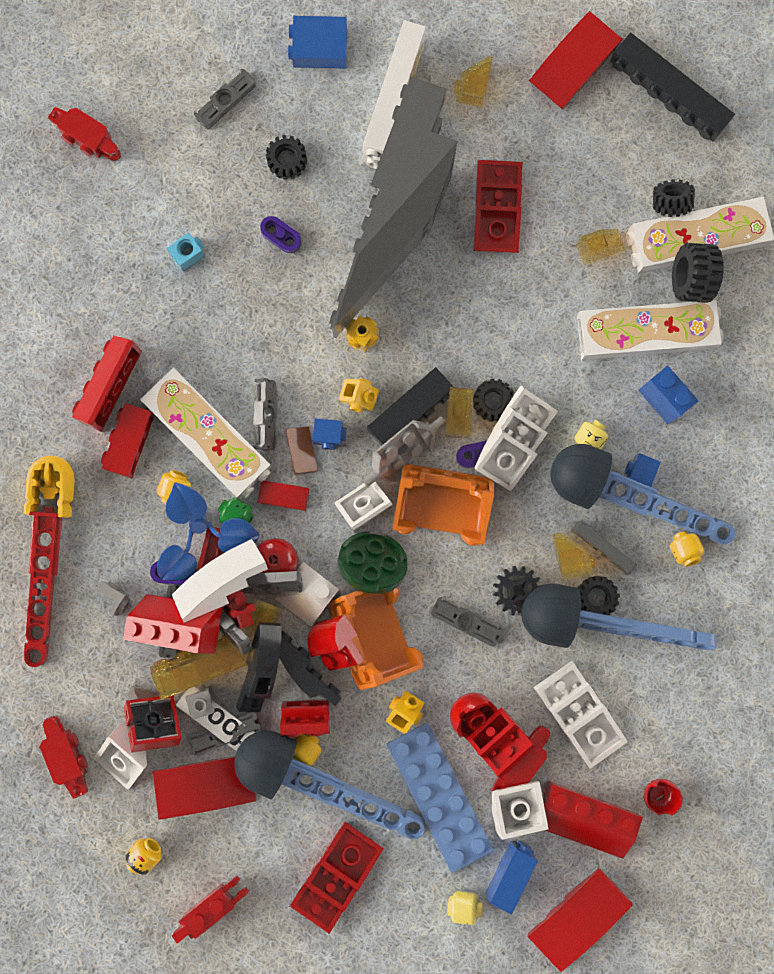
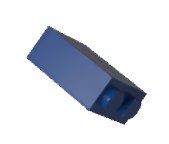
[288,15,347,69]
[638,365,698,425]
[485,840,538,915]

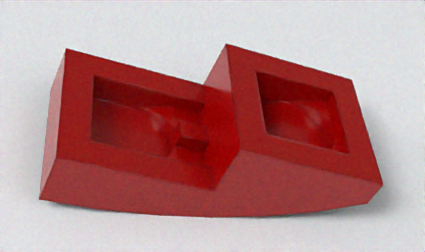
[257,481,310,511]

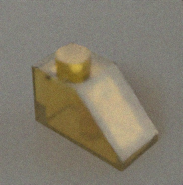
[453,56,493,108]
[576,229,626,265]
[444,387,473,439]
[551,533,594,580]
[250,600,283,633]

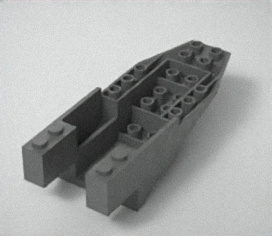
[329,77,458,338]

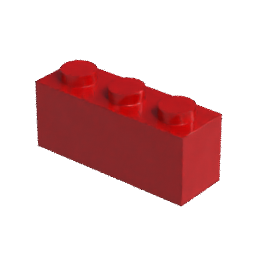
[101,403,155,479]

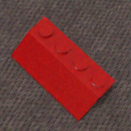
[72,335,142,432]
[123,594,223,654]
[543,781,643,859]

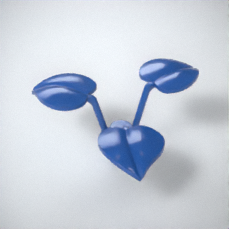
[157,482,259,580]

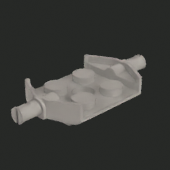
[362,416,446,488]

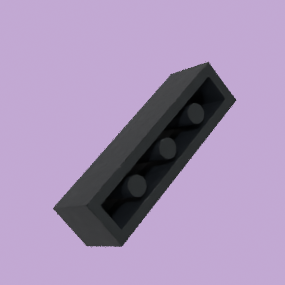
[367,367,454,446]

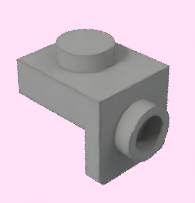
[96,580,129,616]
[185,684,215,719]

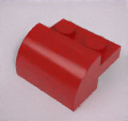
[307,615,364,671]
[280,699,330,737]
[467,707,536,779]

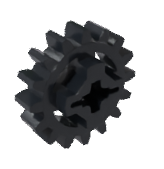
[492,566,540,616]

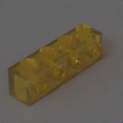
[150,635,248,700]

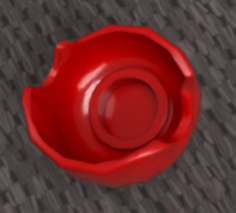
[643,778,683,815]

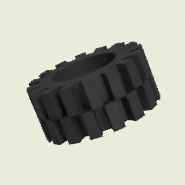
[266,135,307,180]
[653,179,695,217]
[473,379,514,422]
[578,576,620,615]

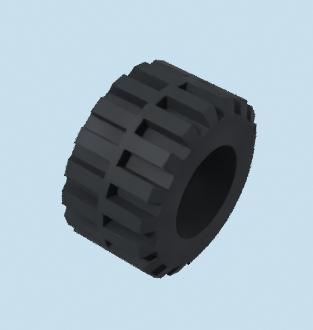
[672,243,724,303]

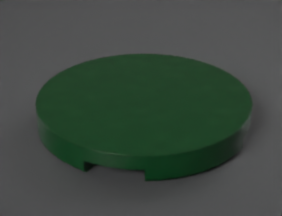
[337,531,407,594]

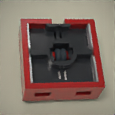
[123,694,182,753]

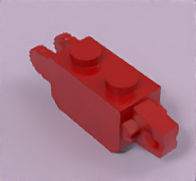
[48,107,121,162]
[39,716,88,799]
[490,725,551,791]
[171,875,250,943]

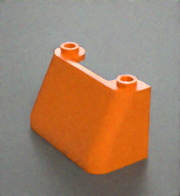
[392,464,494,546]
[329,587,424,690]

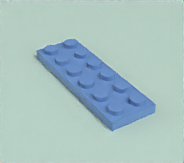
[386,722,494,873]

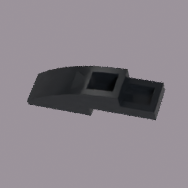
[236,622,282,712]
[279,630,342,706]

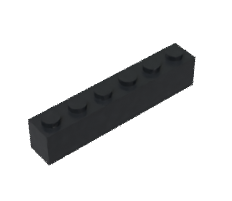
[610,32,735,142]

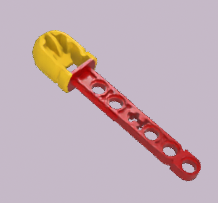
[24,456,75,667]

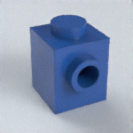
[312,418,347,450]
[624,453,661,487]

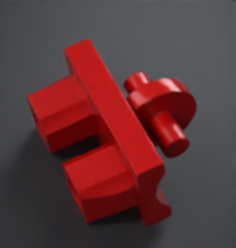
[223,590,255,629]

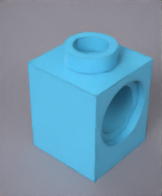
[167,232,205,272]

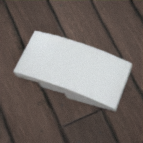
[475,386,558,491]
[172,539,268,623]
[533,661,628,769]

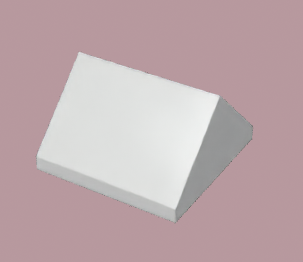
[334,482,392,532]

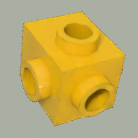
[345,315,379,352]
[339,378,379,413]
[385,690,424,734]

